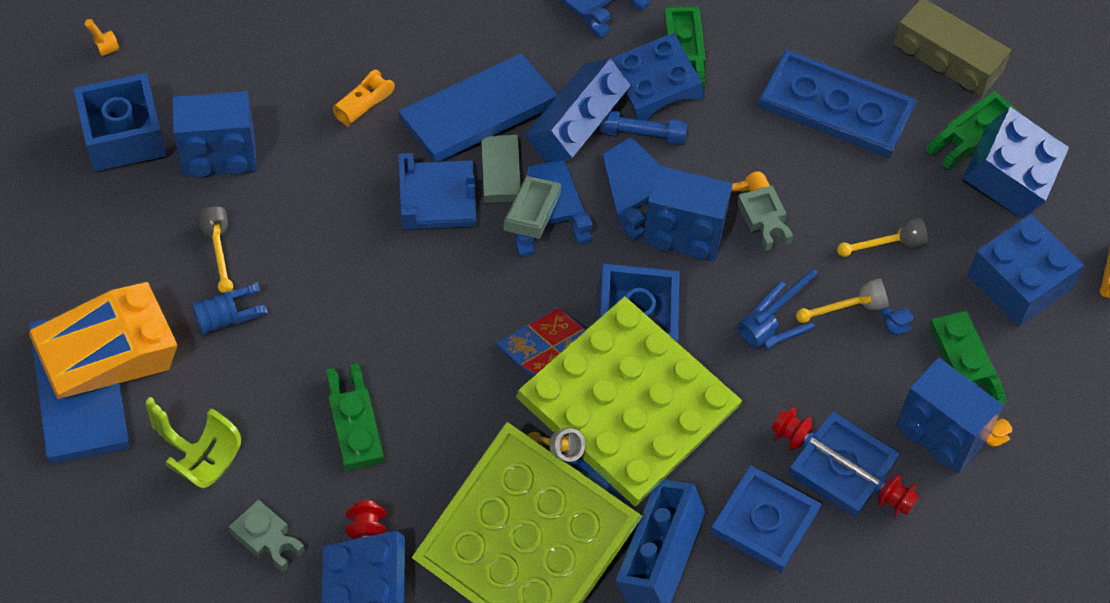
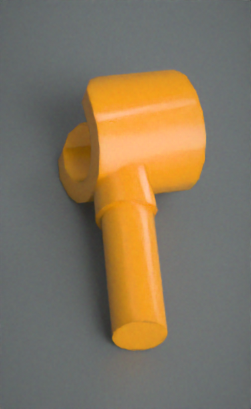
[84,19,119,56]
[731,172,770,192]
[987,418,1012,447]

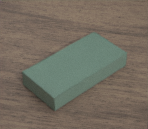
[481,135,520,203]
[504,176,562,239]

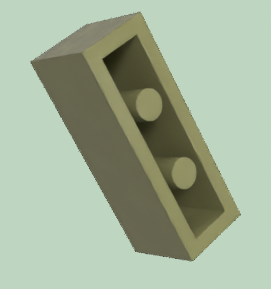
[894,0,1012,97]

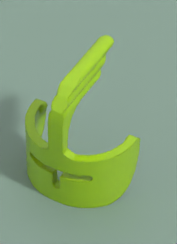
[145,397,241,488]

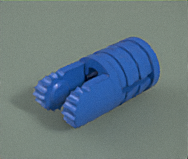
[191,282,269,336]

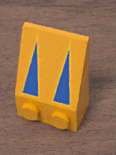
[29,282,178,399]

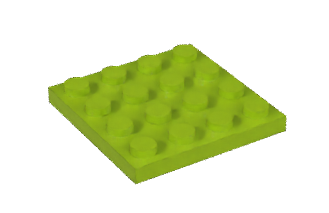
[516,296,742,507]
[412,422,643,603]

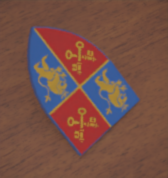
[496,307,586,377]

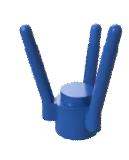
[738,269,817,350]

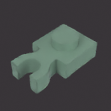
[737,185,793,252]
[229,499,305,573]

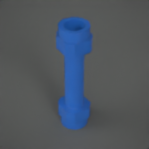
[599,110,688,145]

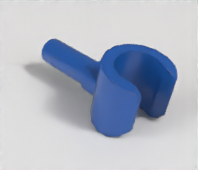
[877,307,913,335]

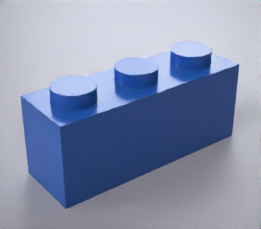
[525,58,631,162]
[615,480,706,603]

